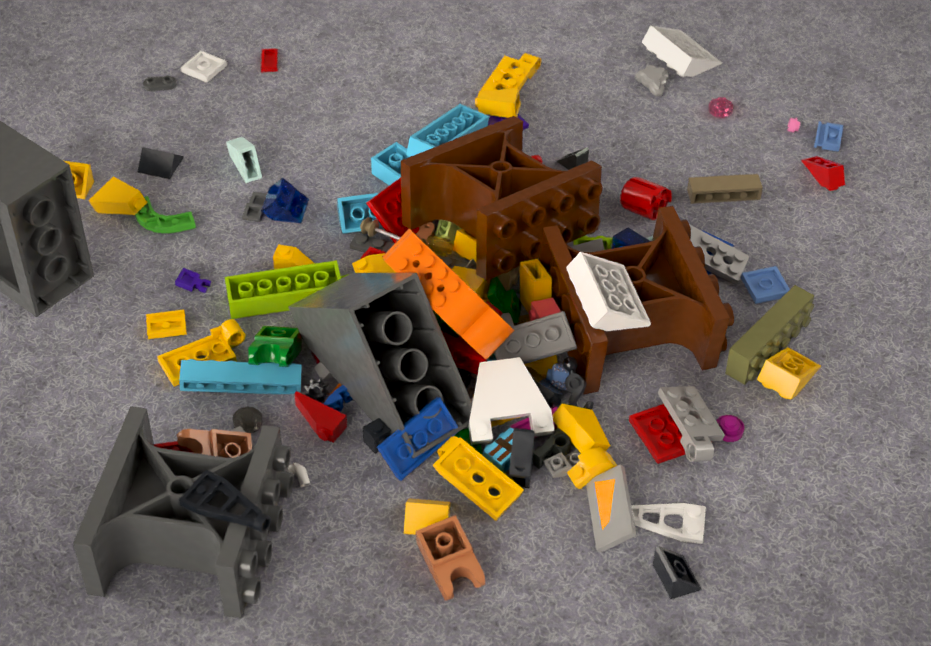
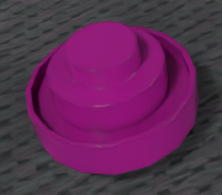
[716,415,744,442]

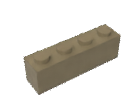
[687,174,763,204]

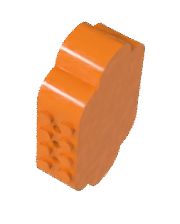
[382,229,515,360]

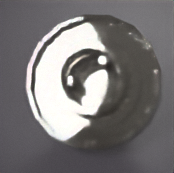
[232,407,263,433]

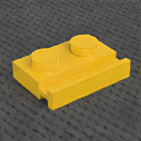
[146,309,187,339]

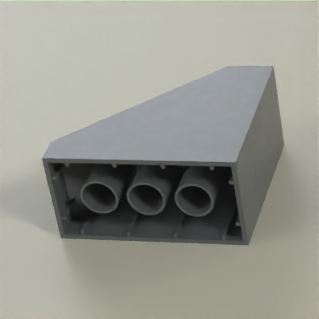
[288,273,472,458]

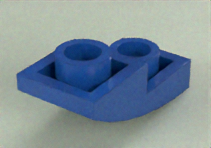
[323,385,353,412]

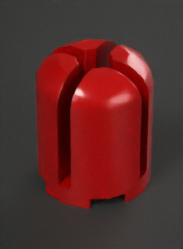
[620,177,672,220]

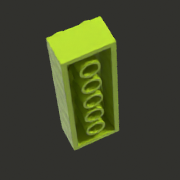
[225,260,341,319]

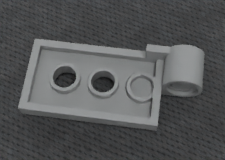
[689,224,750,284]
[658,386,725,462]

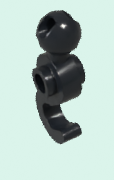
[563,356,594,410]

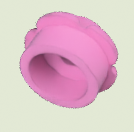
[787,117,800,133]

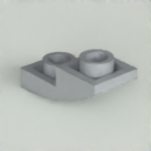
[543,449,581,478]

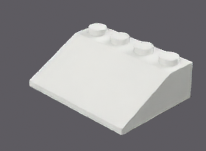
[642,26,722,78]
[566,252,651,331]

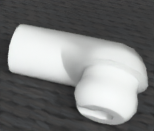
[287,463,310,487]

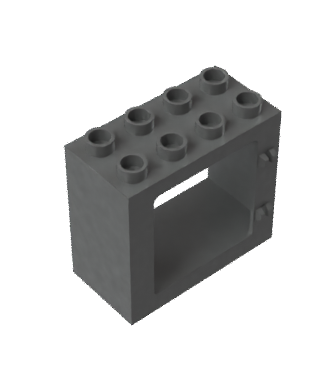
[0,121,94,317]

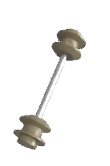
[360,217,427,245]

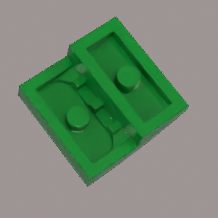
[487,276,522,323]

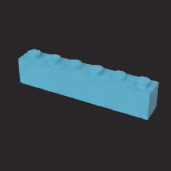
[179,359,302,394]

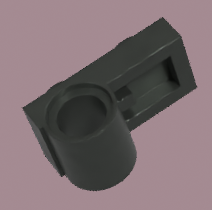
[533,429,570,469]

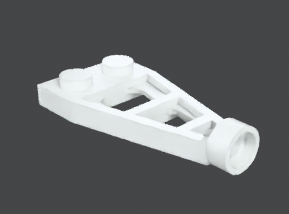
[631,503,706,544]

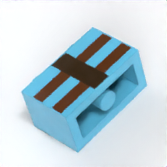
[483,427,514,473]

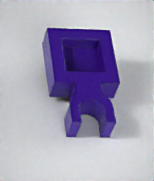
[175,268,211,293]

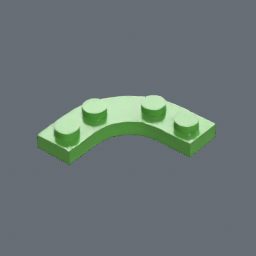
[135,196,196,233]

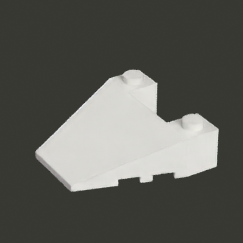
[468,357,554,445]

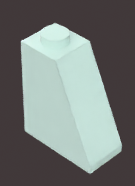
[226,137,262,183]

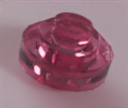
[708,97,733,118]

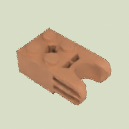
[177,429,252,458]
[416,515,485,601]

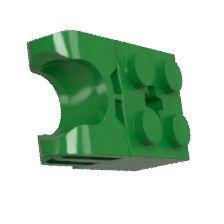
[248,326,302,367]

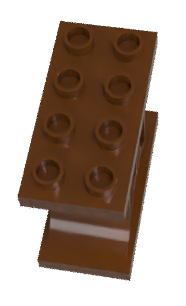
[401,116,603,281]
[539,206,734,394]

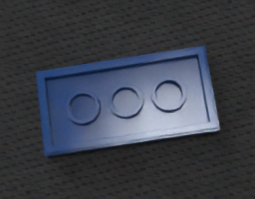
[377,397,458,481]

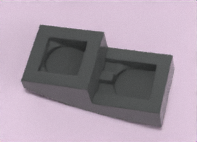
[242,191,271,222]

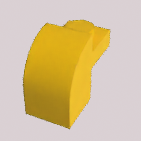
[567,448,617,489]

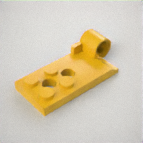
[433,436,524,521]

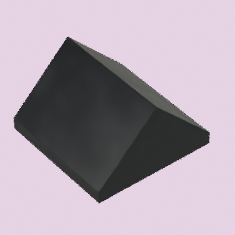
[137,147,184,179]
[653,546,702,599]

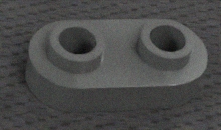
[143,75,177,91]

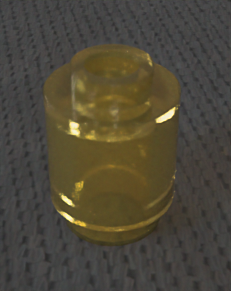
[426,235,454,257]

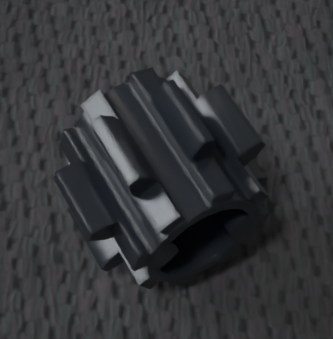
[304,378,329,402]

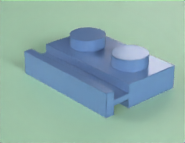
[814,121,844,152]

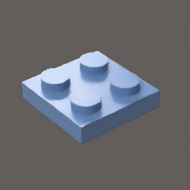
[741,266,790,304]

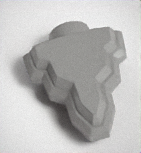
[635,65,668,97]

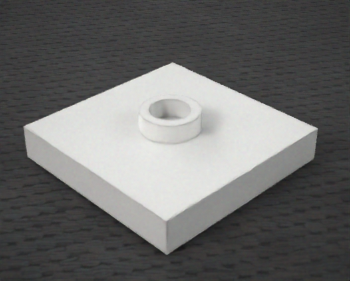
[181,51,227,83]

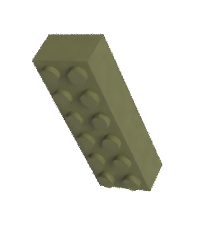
[725,285,815,385]

